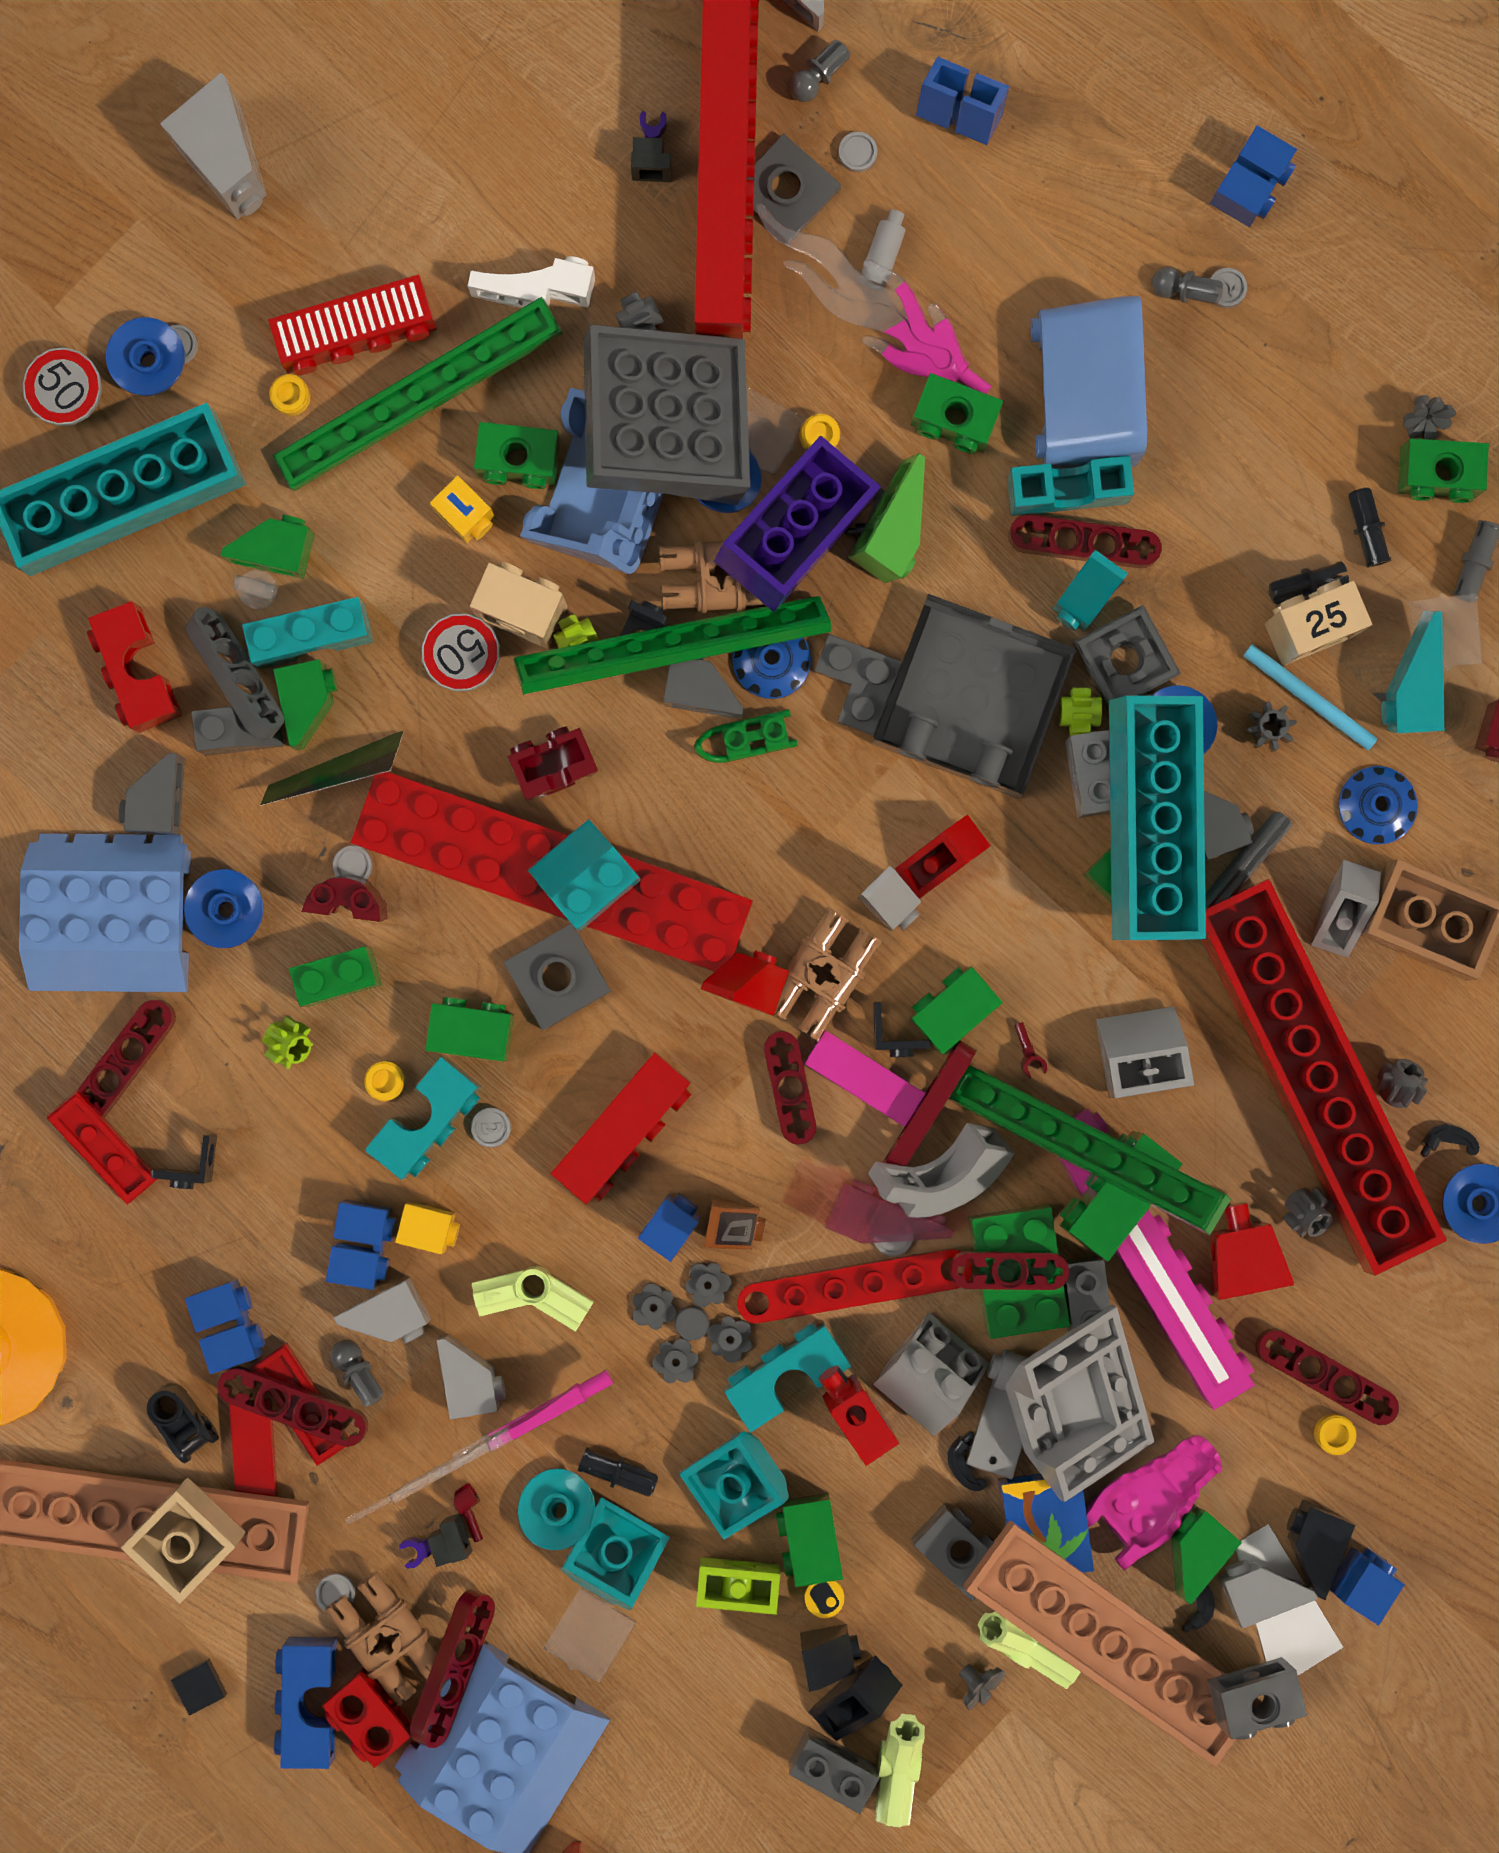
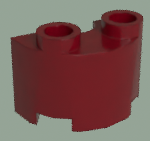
[507,726,598,801]
[301,875,388,922]

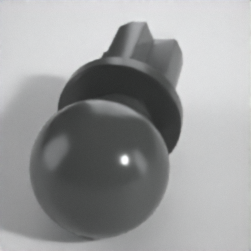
[788,40,850,102]
[1152,266,1223,304]
[330,1340,384,1407]

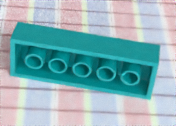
[0,403,247,576]
[1109,696,1206,940]

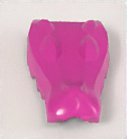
[1086,1435,1222,1571]

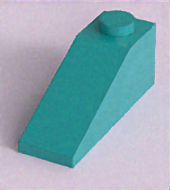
[1053,550,1128,631]
[1381,610,1445,734]

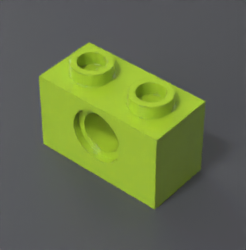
[696,1557,780,1615]

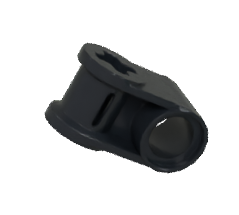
[147,1384,219,1464]

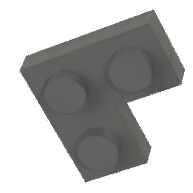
[815,634,902,737]

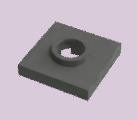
[747,133,841,245]
[1073,605,1181,709]
[504,923,612,1031]

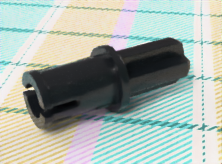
[1348,488,1391,568]
[1268,561,1349,605]
[577,1447,658,1497]

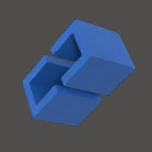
[916,56,1010,145]
[1210,125,1297,227]
[638,1193,700,1262]
[326,1200,396,1290]
[184,1279,265,1374]
[1330,1547,1405,1626]

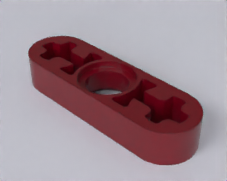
[764,1031,816,1145]
[950,1251,1069,1290]

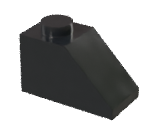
[1287,1500,1356,1600]
[800,1624,861,1692]
[809,1655,903,1741]

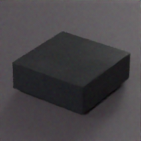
[171,1658,227,1716]

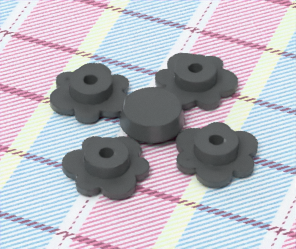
[632,1263,752,1383]

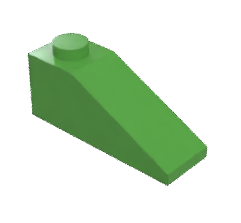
[848,453,925,583]

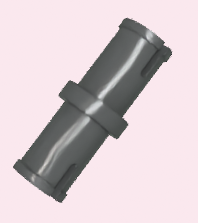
[1451,520,1499,603]

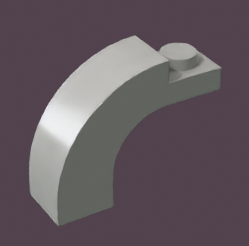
[868,1123,1015,1218]

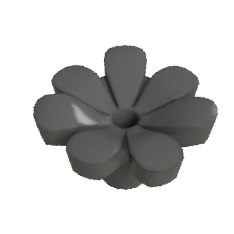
[1403,395,1456,440]
[959,1664,1005,1710]

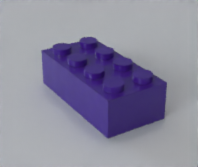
[714,435,881,612]

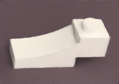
[467,256,595,308]

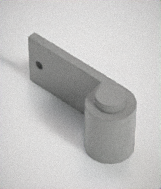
[966,1349,1029,1480]

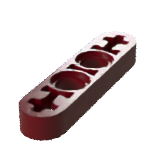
[1008,515,1162,569]
[78,1000,176,1118]
[882,1040,977,1167]
[1255,1328,1399,1426]
[217,1366,368,1447]
[410,1589,495,1748]

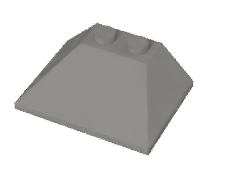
[1005,1305,1155,1502]

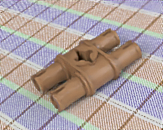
[659,539,765,613]
[776,907,882,1042]
[324,1571,437,1707]

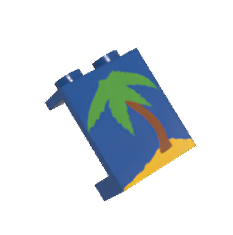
[998,1473,1094,1573]

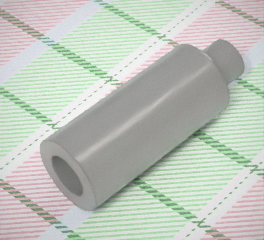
[859,209,906,291]

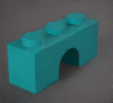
[1007,456,1134,516]
[242,597,374,669]
[365,1056,481,1180]
[724,1322,851,1433]

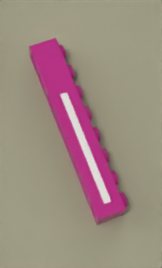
[1058,1109,1255,1410]

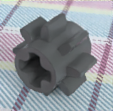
[615,291,663,331]
[1245,702,1297,752]
[1376,1059,1428,1108]
[1283,1187,1335,1237]

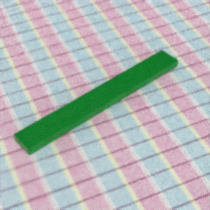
[272,296,563,491]
[513,596,831,695]
[948,1065,1231,1235]

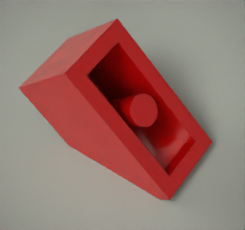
[895,814,991,899]
[701,950,789,1016]

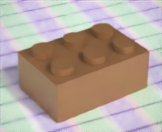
[1360,859,1499,981]

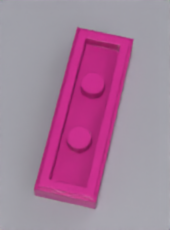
[804,1030,926,1127]

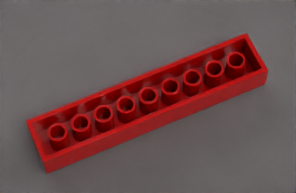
[695,0,759,339]
[350,772,753,972]
[1201,879,1447,1276]

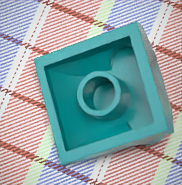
[679,1431,789,1540]
[560,1497,670,1610]

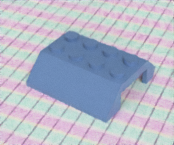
[19,834,191,992]
[395,1643,610,1853]

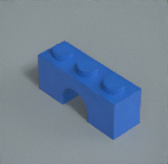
[274,1637,337,1769]

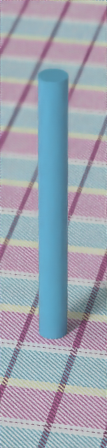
[1243,644,1378,751]

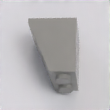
[160,73,267,220]

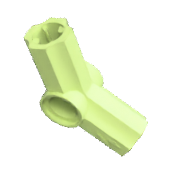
[472,1266,594,1332]
[978,1612,1080,1689]
[875,1714,925,1827]

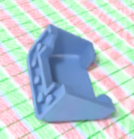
[1030,296,1147,469]
[520,388,664,574]

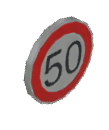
[22,347,102,426]
[422,613,500,692]

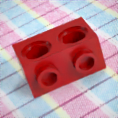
[323,1667,412,1768]

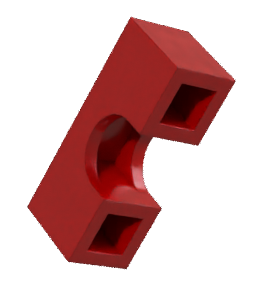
[87,601,182,733]

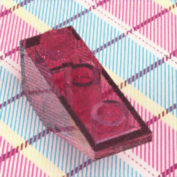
[824,1178,954,1244]

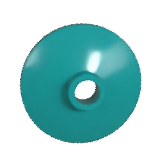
[518,1469,595,1550]

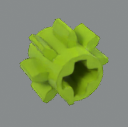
[553,613,599,648]
[1059,687,1102,736]
[262,1016,313,1069]

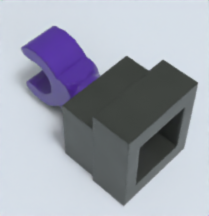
[631,111,672,182]
[399,1513,473,1569]

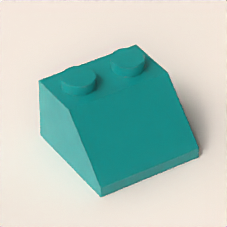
[528,819,641,932]

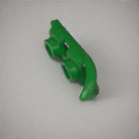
[694,709,798,763]

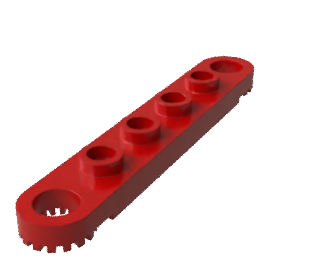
[737,1249,972,1323]

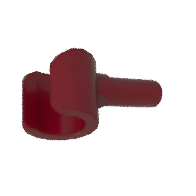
[1014,1022,1047,1078]
[454,1483,483,1542]

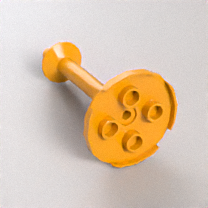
[0,1268,67,1425]

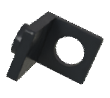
[620,600,669,636]
[873,1002,930,1057]
[151,1134,217,1189]

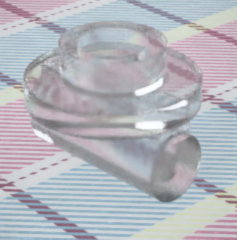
[234,570,278,610]

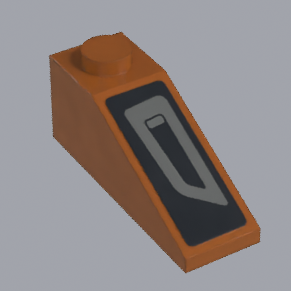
[704,1199,766,1250]

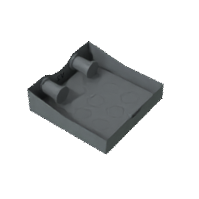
[583,325,750,505]
[872,594,1076,799]

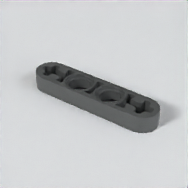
[186,607,284,740]

